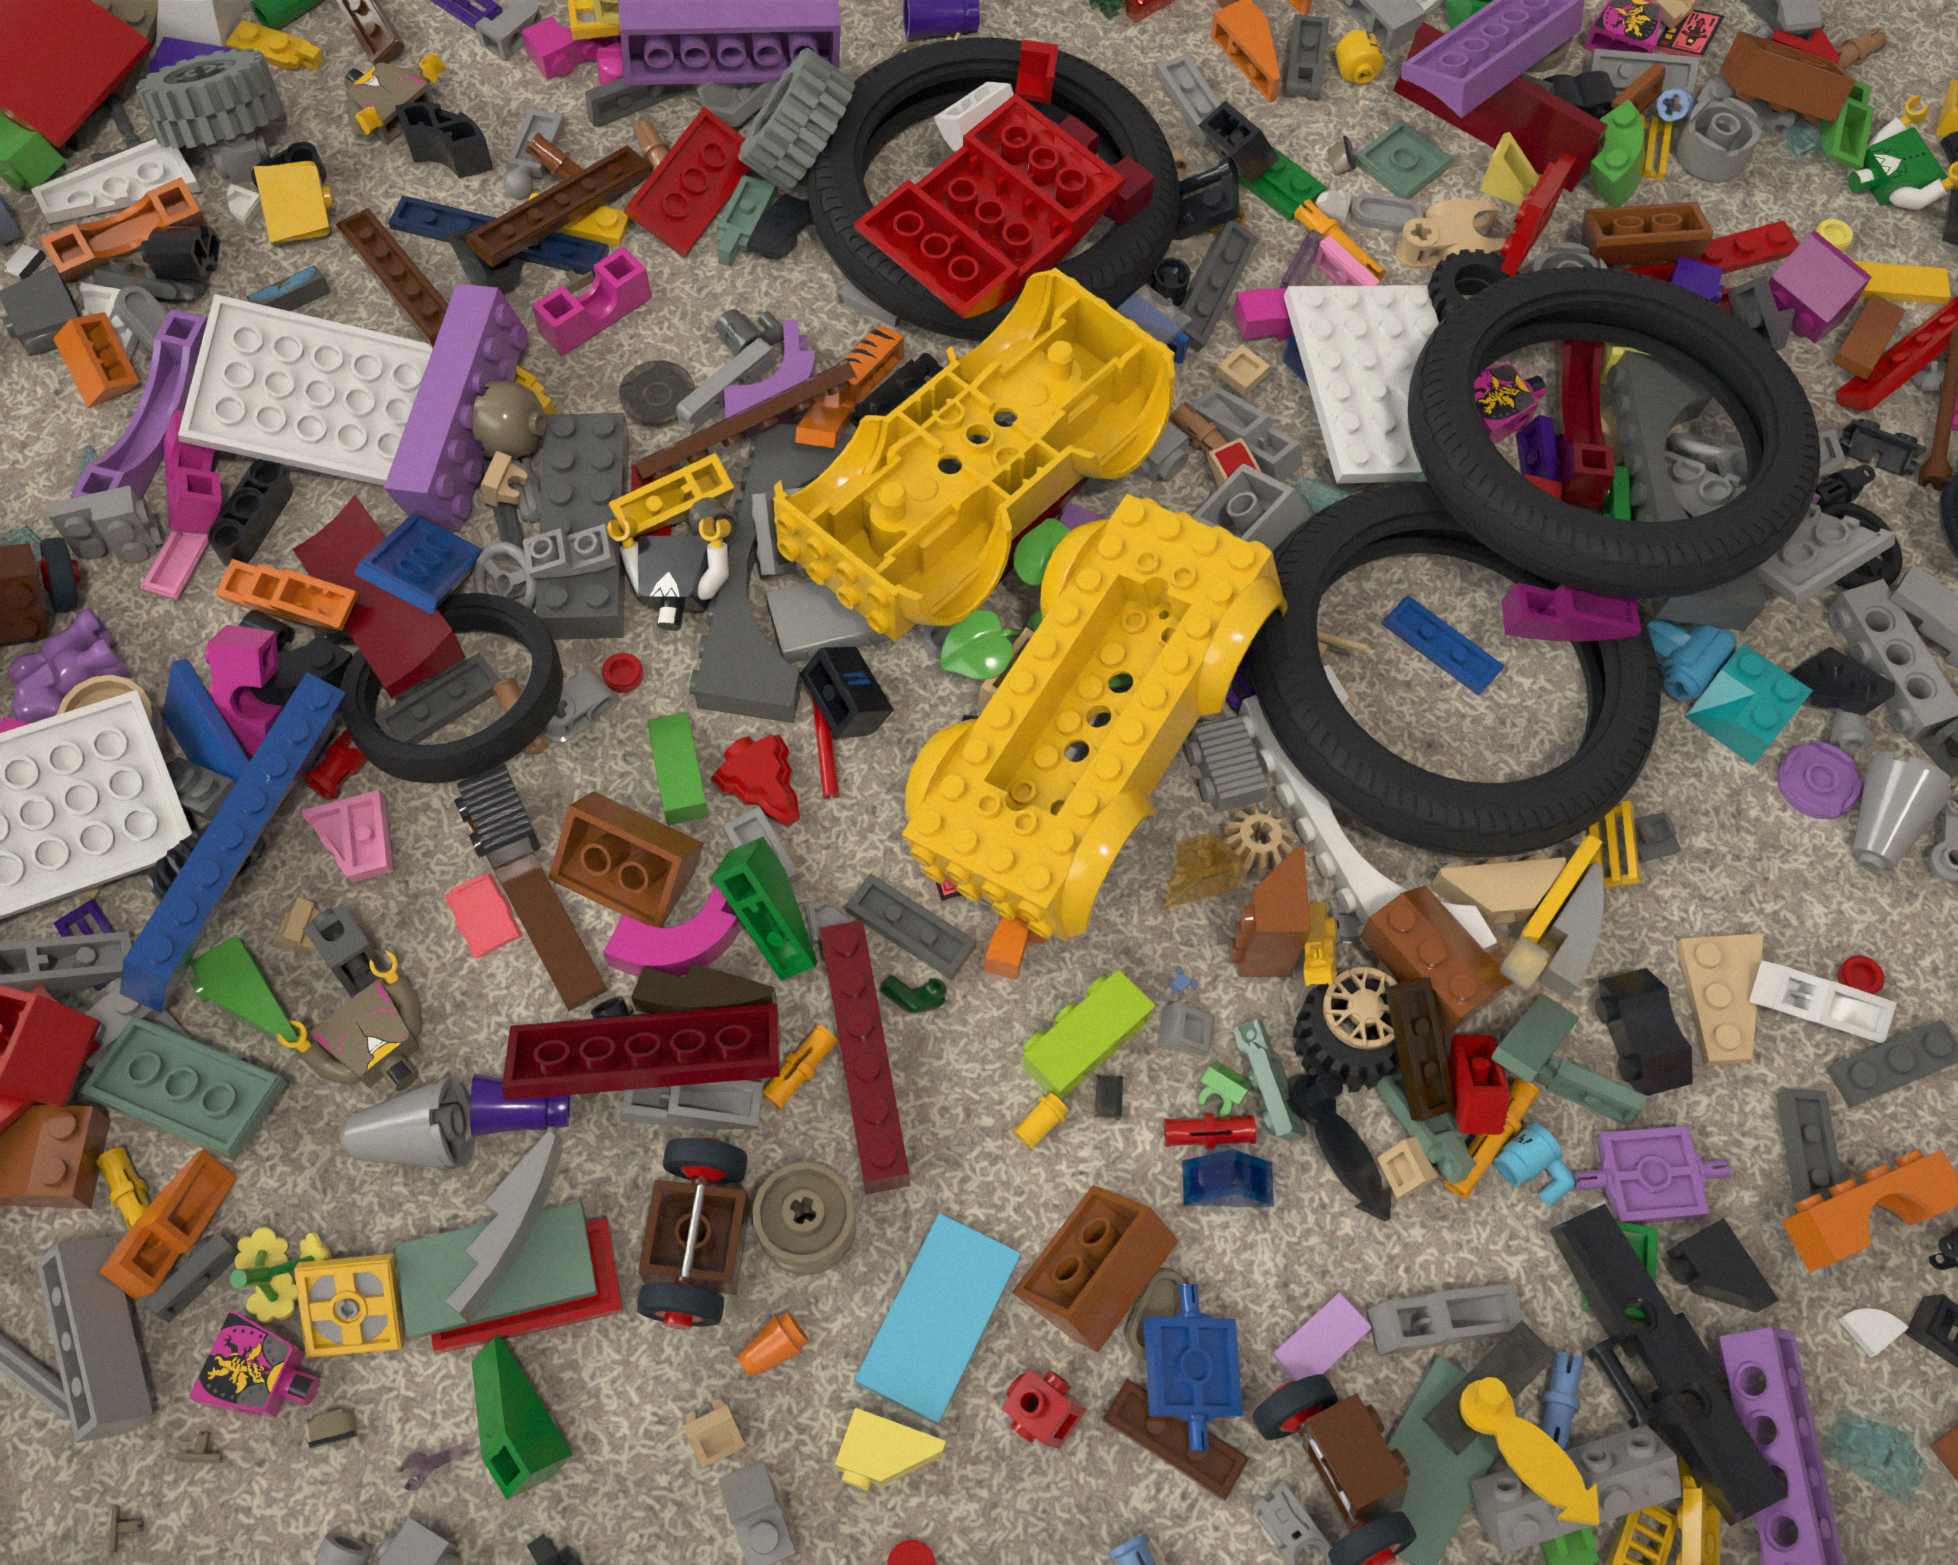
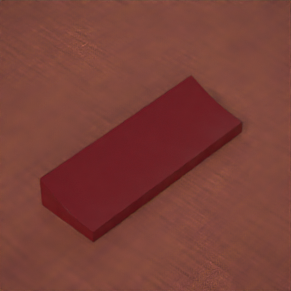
[1392,22,1608,193]
[293,495,466,699]
[502,1003,781,1101]

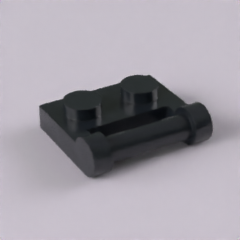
[1172,157,1240,240]

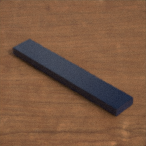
[388,195,609,278]

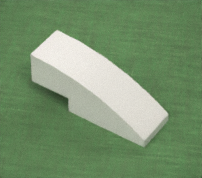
[1749,961,1897,1044]

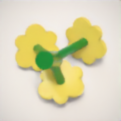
[230,1227,332,1324]

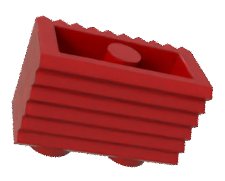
[1448,1034,1511,1135]

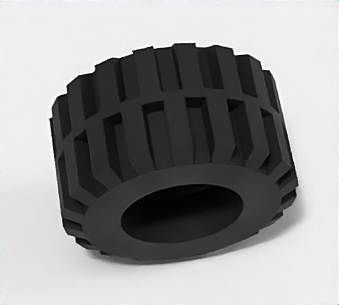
[1428,249,1520,323]
[1293,971,1399,1093]

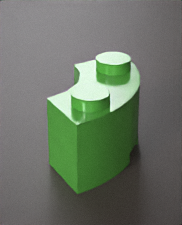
[1591,99,1645,207]
[0,111,66,191]

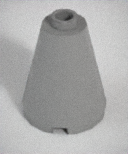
[1852,751,1956,873]
[340,1078,475,1169]

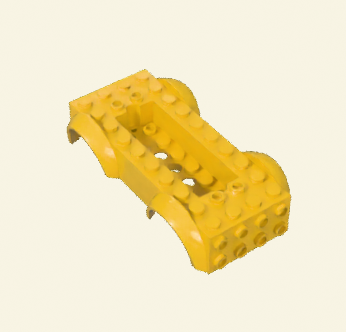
[773,268,1176,643]
[901,494,1288,942]

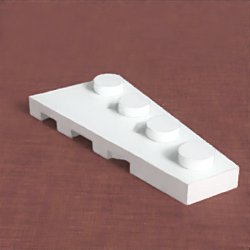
[31,138,201,224]

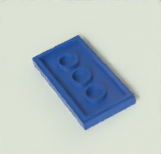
[354,513,483,615]
[162,659,250,782]

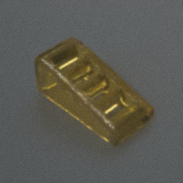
[1499,936,1559,991]

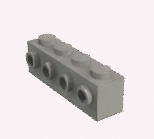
[36,1237,153,1443]
[1471,1424,1682,1555]

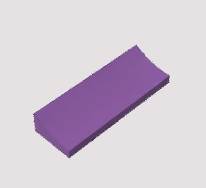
[1401,0,1584,118]

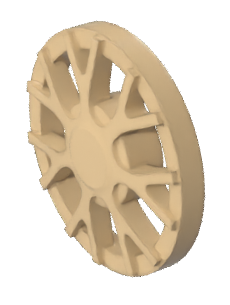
[1323,967,1398,1050]

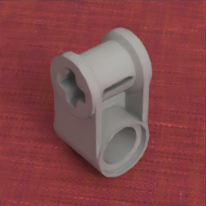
[543,668,619,743]

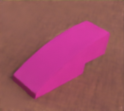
[1233,288,1295,341]

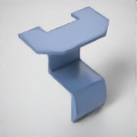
[1160,965,1198,1004]

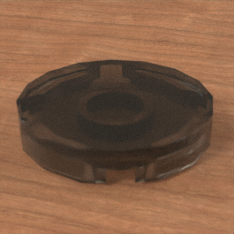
[619,360,695,429]

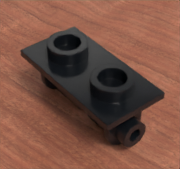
[852,359,926,424]
[1839,419,1928,477]

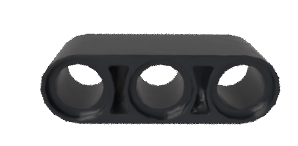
[207,459,294,567]

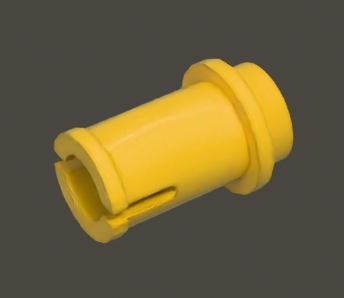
[1012,1092,1069,1150]

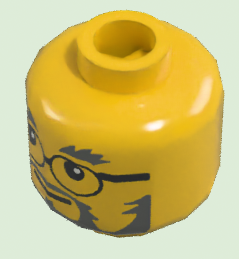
[1335,30,1385,84]

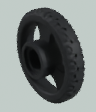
[1821,502,1903,590]

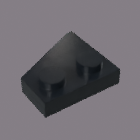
[1789,647,1895,716]

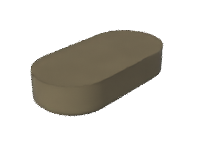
[1126,1269,1188,1361]

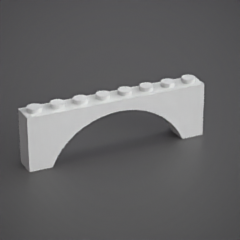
[1238,665,1498,983]

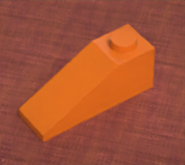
[1210,0,1280,103]

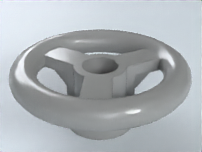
[1669,433,1740,474]
[473,542,537,610]

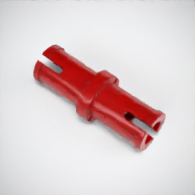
[1164,1113,1256,1149]

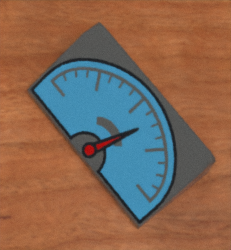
[246,265,331,311]

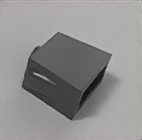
[0,264,81,356]

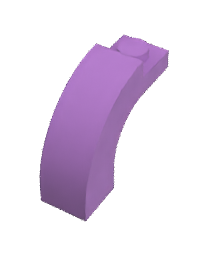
[724,320,817,437]

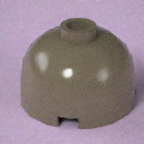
[472,379,547,459]

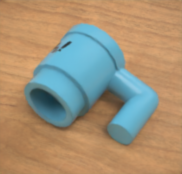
[1494,1122,1576,1208]

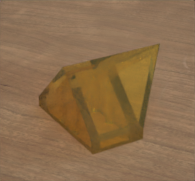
[1160,832,1243,911]

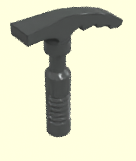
[91,96,155,161]

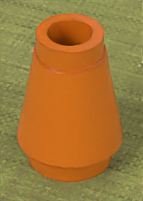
[736,1311,809,1379]

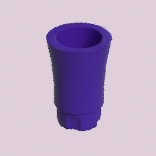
[903,0,980,41]
[470,1073,571,1137]

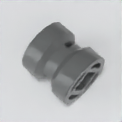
[688,497,740,547]

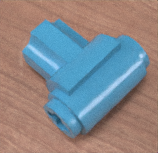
[1647,618,1736,702]

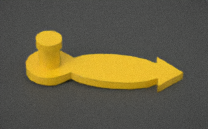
[1459,1377,1600,1526]

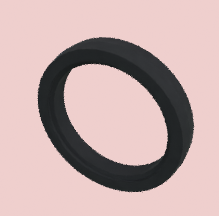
[340,593,563,783]

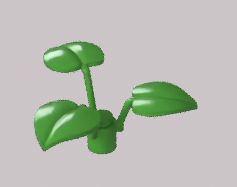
[940,518,1133,688]

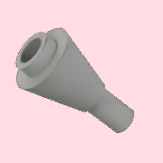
[1830,708,1874,753]

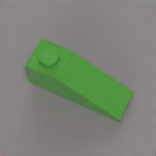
[190,935,299,1054]

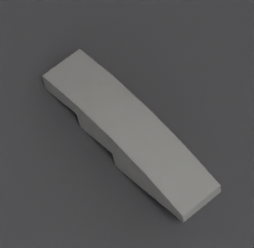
[1889,565,1958,669]
[445,1130,563,1323]

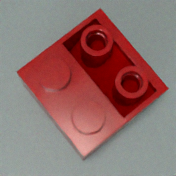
[0,986,101,1108]

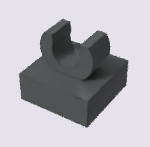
[1623,812,1681,863]

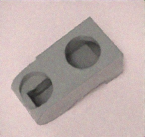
[475,0,542,61]

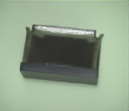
[1094,1074,1123,1120]

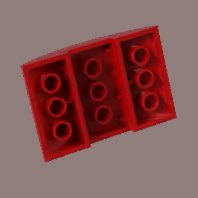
[0,0,153,148]
[854,93,1126,319]

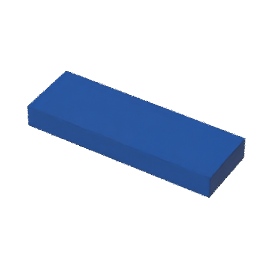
[1383,595,1504,696]

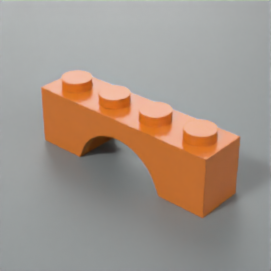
[40,177,204,283]
[1781,1149,1958,1272]

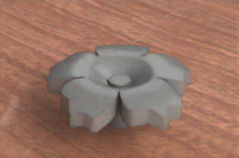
[1910,360,1946,391]

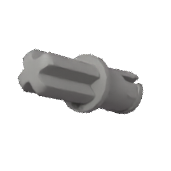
[509,454,541,523]

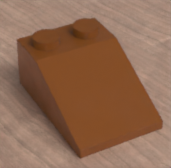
[0,1104,111,1209]

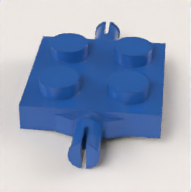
[1143,1284,1243,1452]

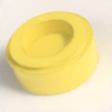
[1816,219,1853,252]

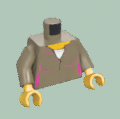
[344,53,447,146]
[276,949,421,1091]

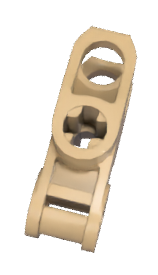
[1395,198,1506,268]

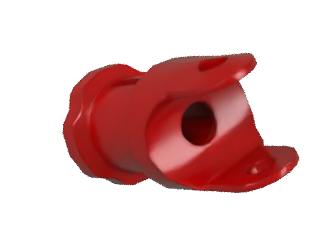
[303,729,368,801]

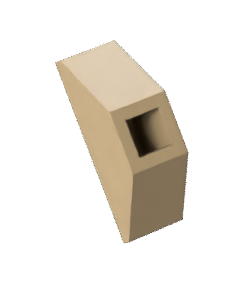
[1432,854,1567,926]

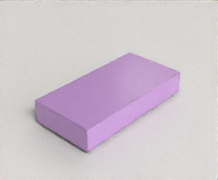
[1271,1292,1372,1381]

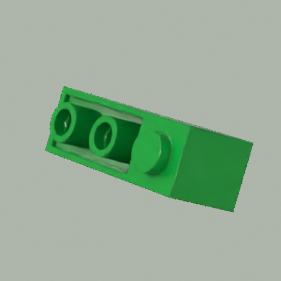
[472,1335,573,1500]

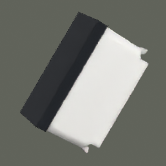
[4,244,46,280]

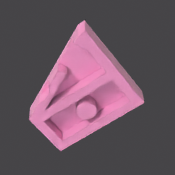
[302,790,394,883]

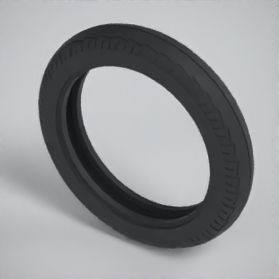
[807,37,1180,342]
[1407,267,1820,599]
[1248,481,1661,857]

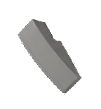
[1191,386,1303,482]
[1537,861,1604,1000]
[620,1080,763,1129]
[1368,1283,1526,1356]

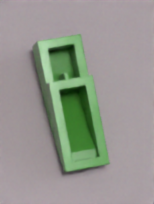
[1820,79,1874,170]
[647,711,709,825]

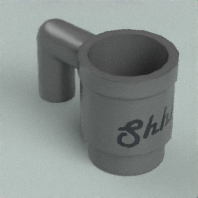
[715,309,784,356]

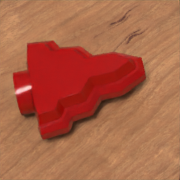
[710,734,800,827]

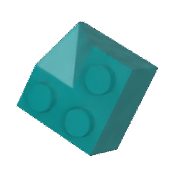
[1685,643,1813,766]

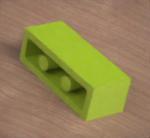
[1021,969,1156,1100]

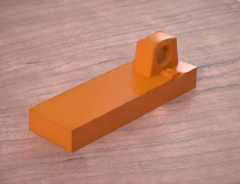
[795,390,856,448]

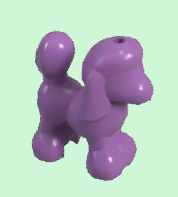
[8,608,131,723]

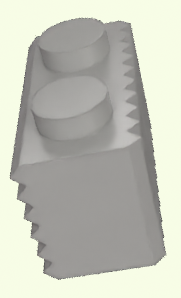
[1186,715,1268,813]

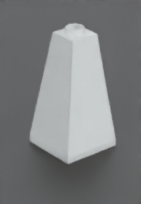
[156,0,245,48]

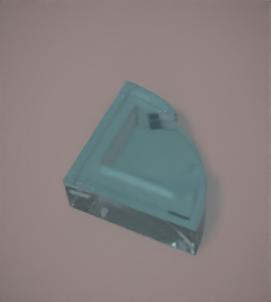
[1787,118,1822,162]

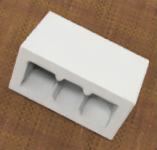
[934,82,1014,152]

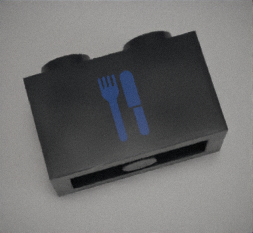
[800,646,894,738]

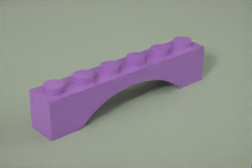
[70,309,208,500]

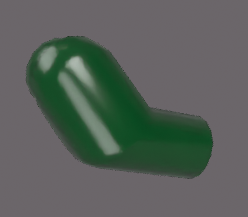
[880,975,947,1014]

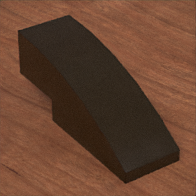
[631,962,777,1014]

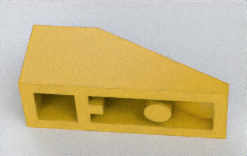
[608,453,734,538]

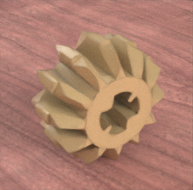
[1222,804,1295,878]

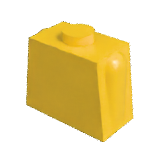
[253,161,334,244]

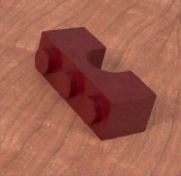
[1057,115,1156,226]

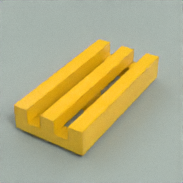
[1640,114,1673,181]
[1589,800,1641,888]

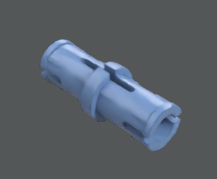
[1541,1351,1584,1451]

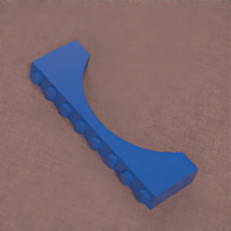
[120,672,346,1014]

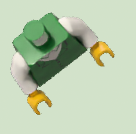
[1848,95,1958,210]

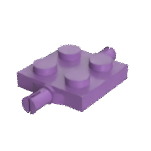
[1574,1126,1731,1224]

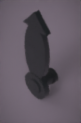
[1289,1071,1392,1222]

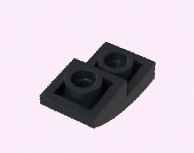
[747,194,813,260]

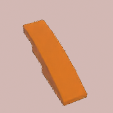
[215,559,359,631]

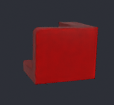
[1015,39,1059,104]

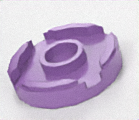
[1777,742,1863,819]

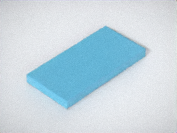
[854,1213,1021,1426]

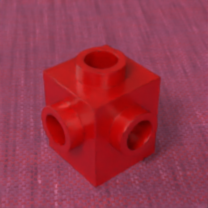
[1001,1369,1087,1449]

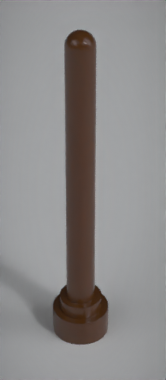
[1918,326,1958,491]

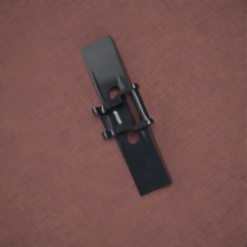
[1549,1203,1788,1527]

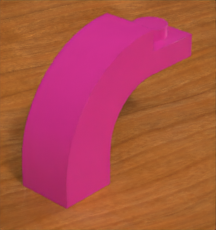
[603,885,740,977]

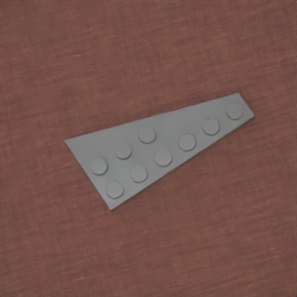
[1665,450,1896,606]

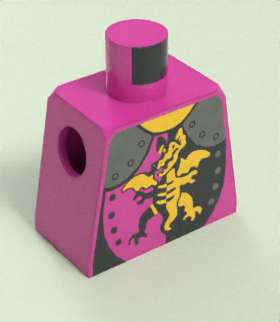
[1584,0,1662,53]
[1474,363,1546,445]
[189,1310,319,1418]

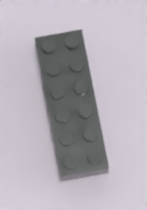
[535,413,630,640]

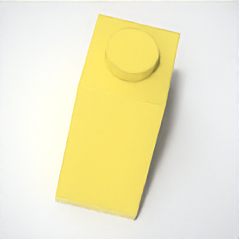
[835,1408,946,1491]

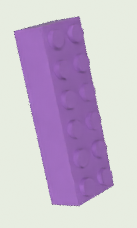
[618,0,841,85]
[384,284,528,532]

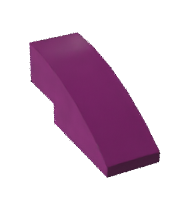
[1501,583,1641,641]

